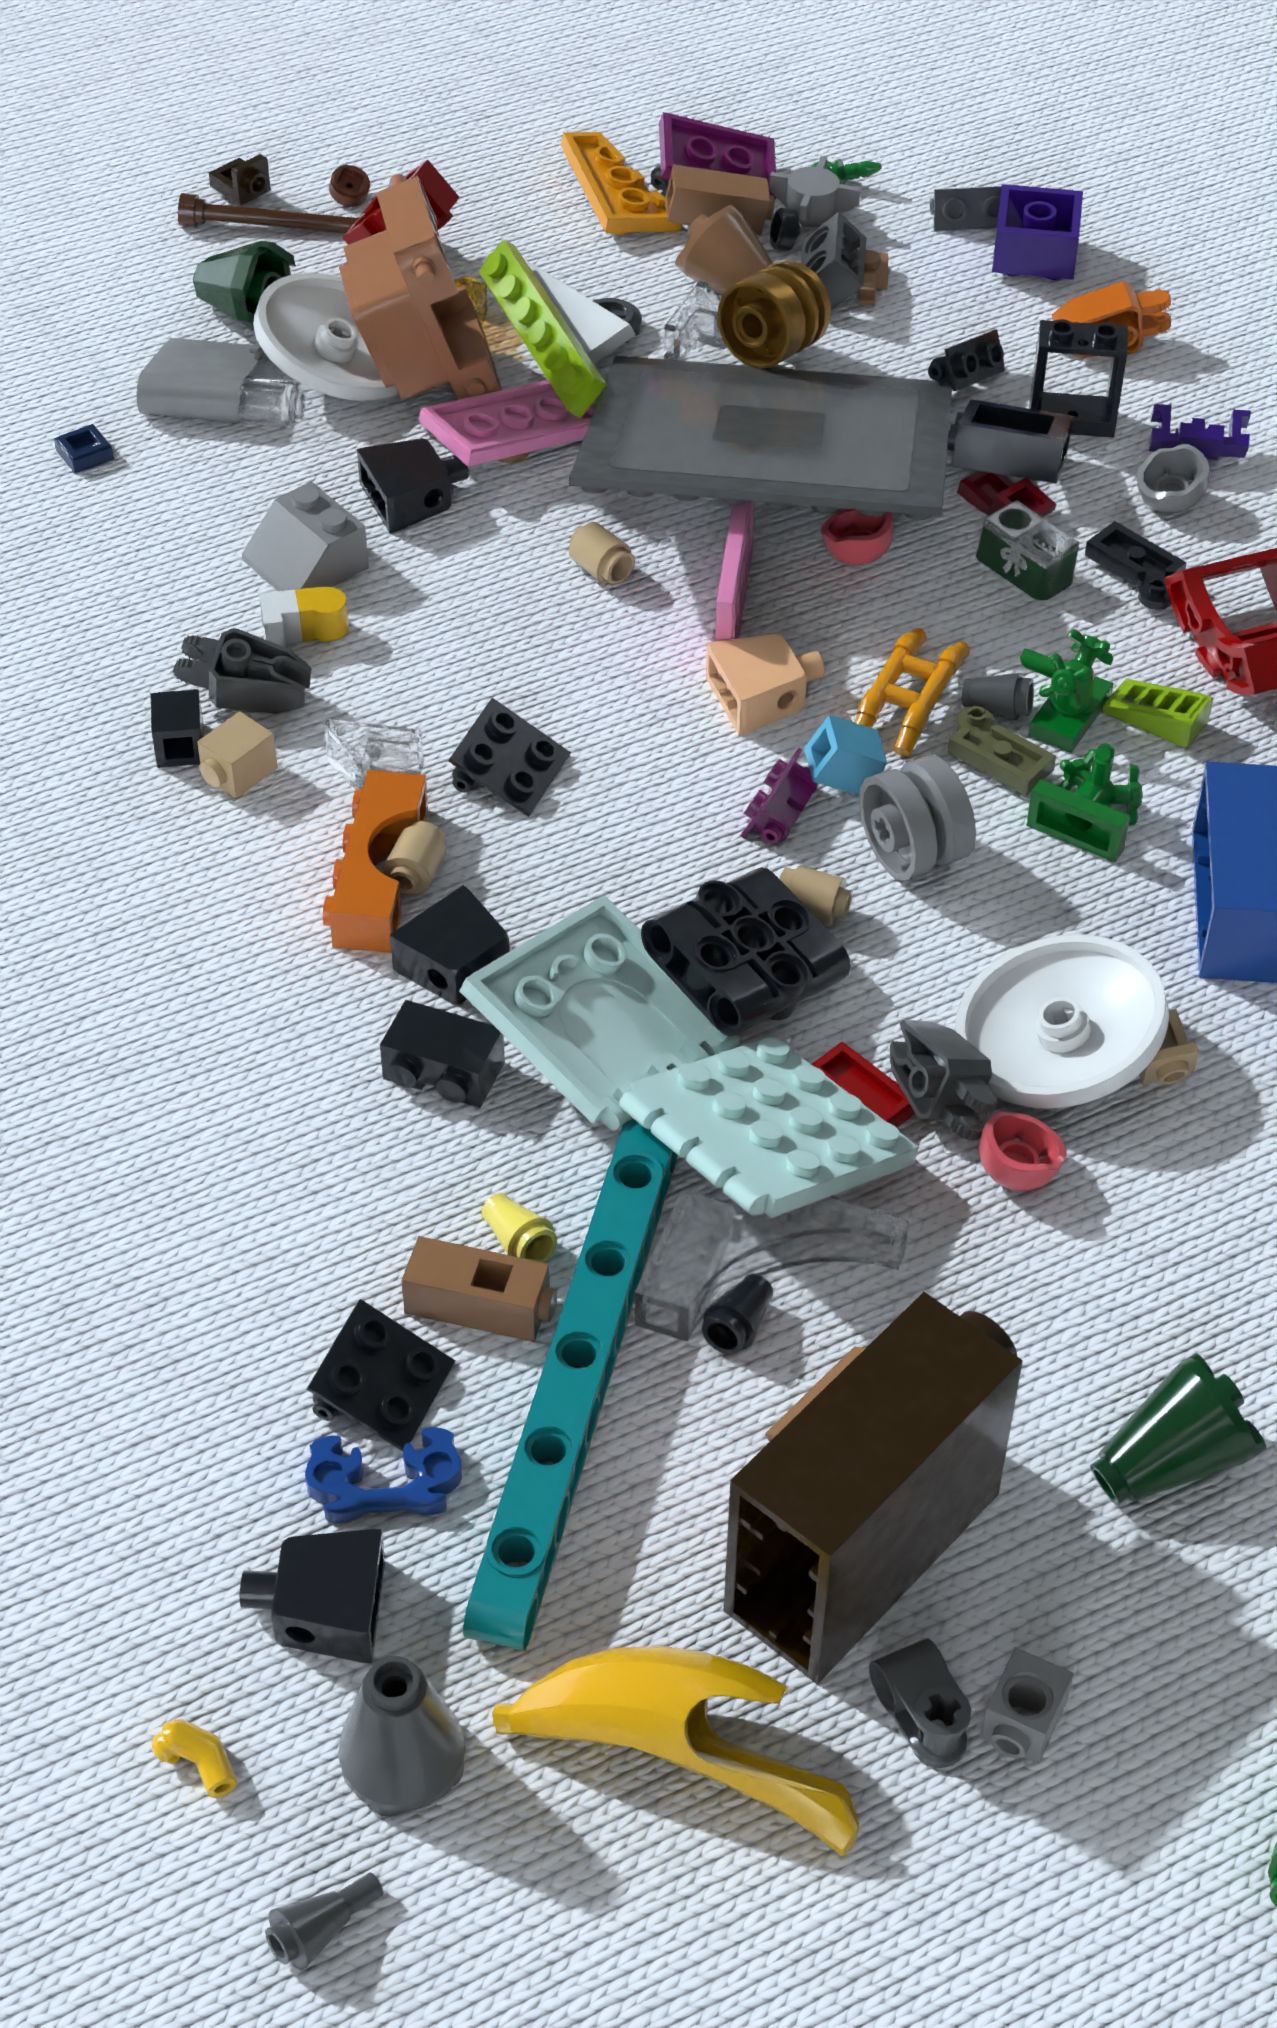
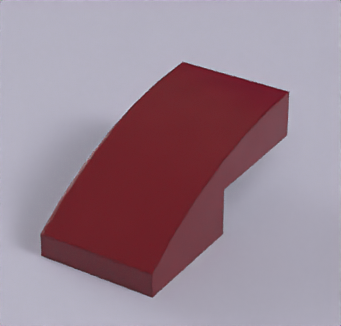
[957,471,1057,529]

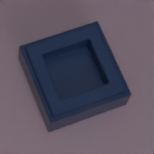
[54,424,114,474]

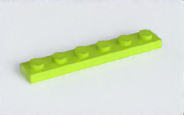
[479,239,607,418]

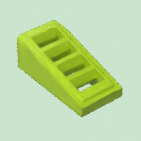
[1102,679,1213,749]

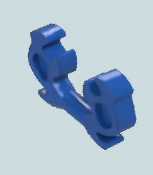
[305,1427,462,1523]

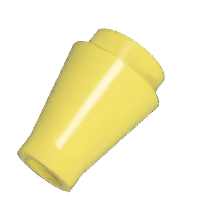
[481,1193,557,1263]

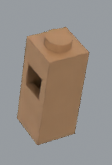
[665,164,775,235]
[401,1236,557,1342]

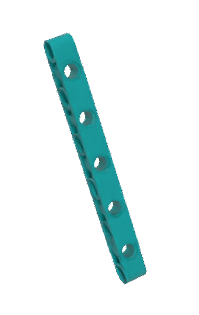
[463,1119,678,1651]

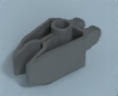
[173,628,312,714]
[890,1020,998,1142]

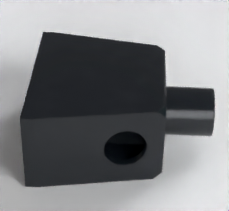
[357,438,469,534]
[390,885,510,1004]
[240,1529,386,1664]

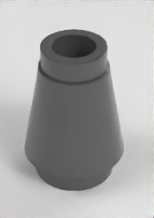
[962,673,1034,720]

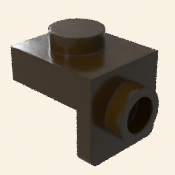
[208,154,271,206]

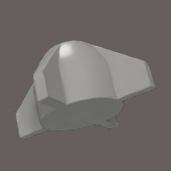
[769,156,862,227]

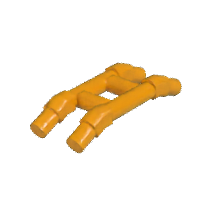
[854,628,970,757]

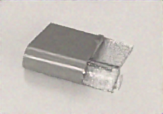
[137,338,305,428]

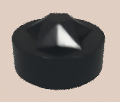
[770,208,801,251]

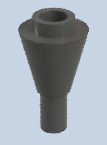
[265,1872,383,1970]

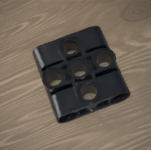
[641,867,851,1036]

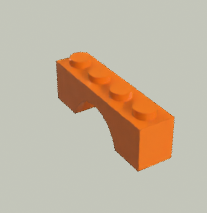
[322,769,428,953]

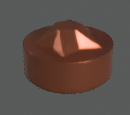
[329,165,370,207]

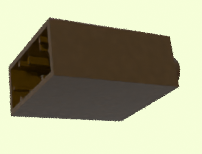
[723,1292,1023,1685]

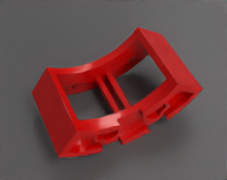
[1164,548,1277,695]

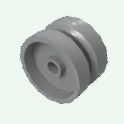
[859,754,976,881]

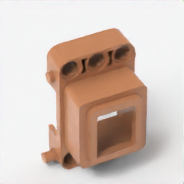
[339,174,502,400]

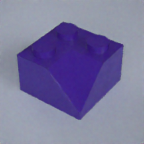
[992,184,1083,280]

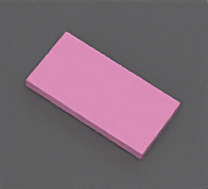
[419,380,596,467]
[715,501,754,641]

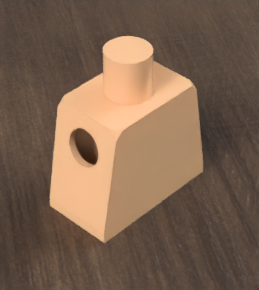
[706,633,825,736]

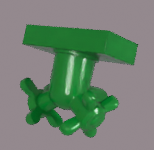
[1020,629,1114,753]
[1026,743,1143,863]

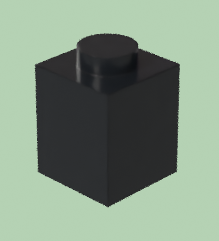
[150,689,204,768]

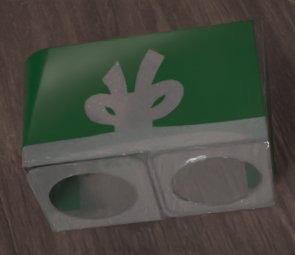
[976,500,1079,600]

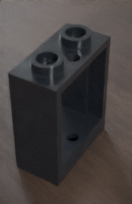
[1029,319,1128,438]
[947,399,1074,484]

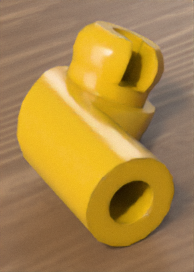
[152,1719,238,1798]

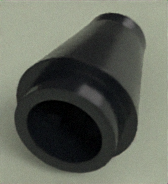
[702,1274,774,1354]

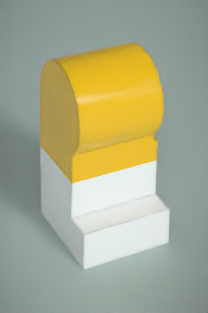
[259,587,349,647]

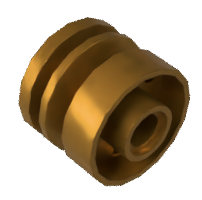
[718,260,831,369]

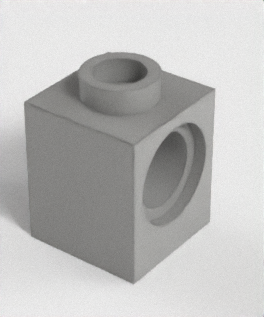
[980,1647,1074,1764]

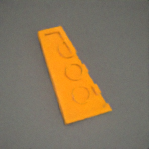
[561,132,682,235]

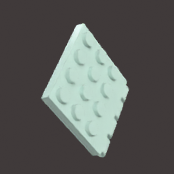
[460,895,740,1130]
[619,1036,919,1218]

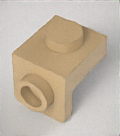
[1139,1009,1200,1085]

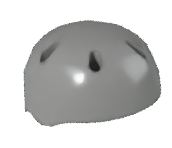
[1136,444,1210,513]

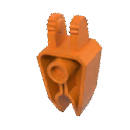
[1052,281,1171,357]

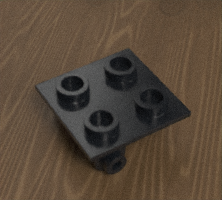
[448,697,571,817]
[306,1299,456,1451]

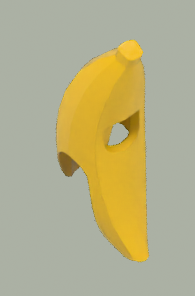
[492,1646,859,1857]

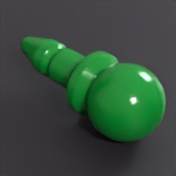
[811,159,882,185]

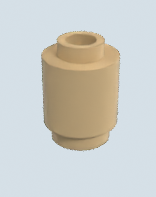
[569,522,635,585]
[383,821,447,895]
[779,866,853,927]

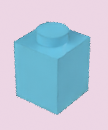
[804,715,887,795]

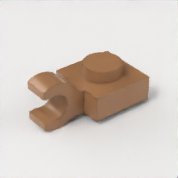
[858,250,888,306]

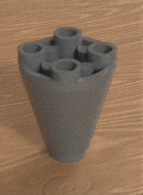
[338,1656,466,1817]

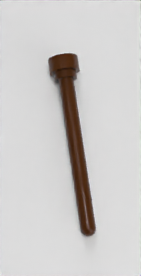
[178,193,359,233]

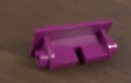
[740,748,819,844]

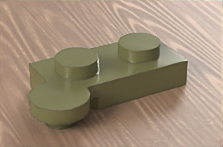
[947,706,1056,796]

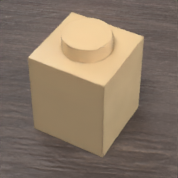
[197,711,278,799]

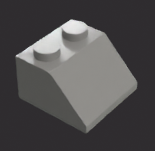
[242,481,369,591]

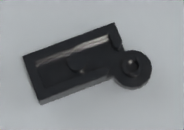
[1085,521,1187,610]

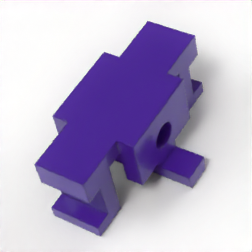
[1149,404,1251,460]

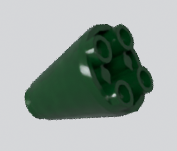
[1090,1353,1267,1505]

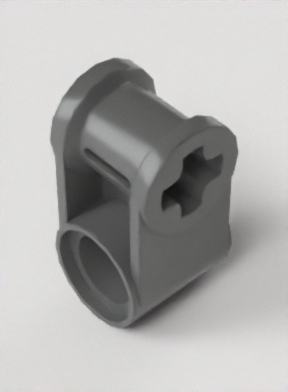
[869,1638,971,1768]

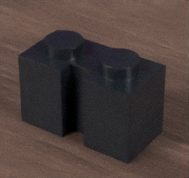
[380,999,505,1108]

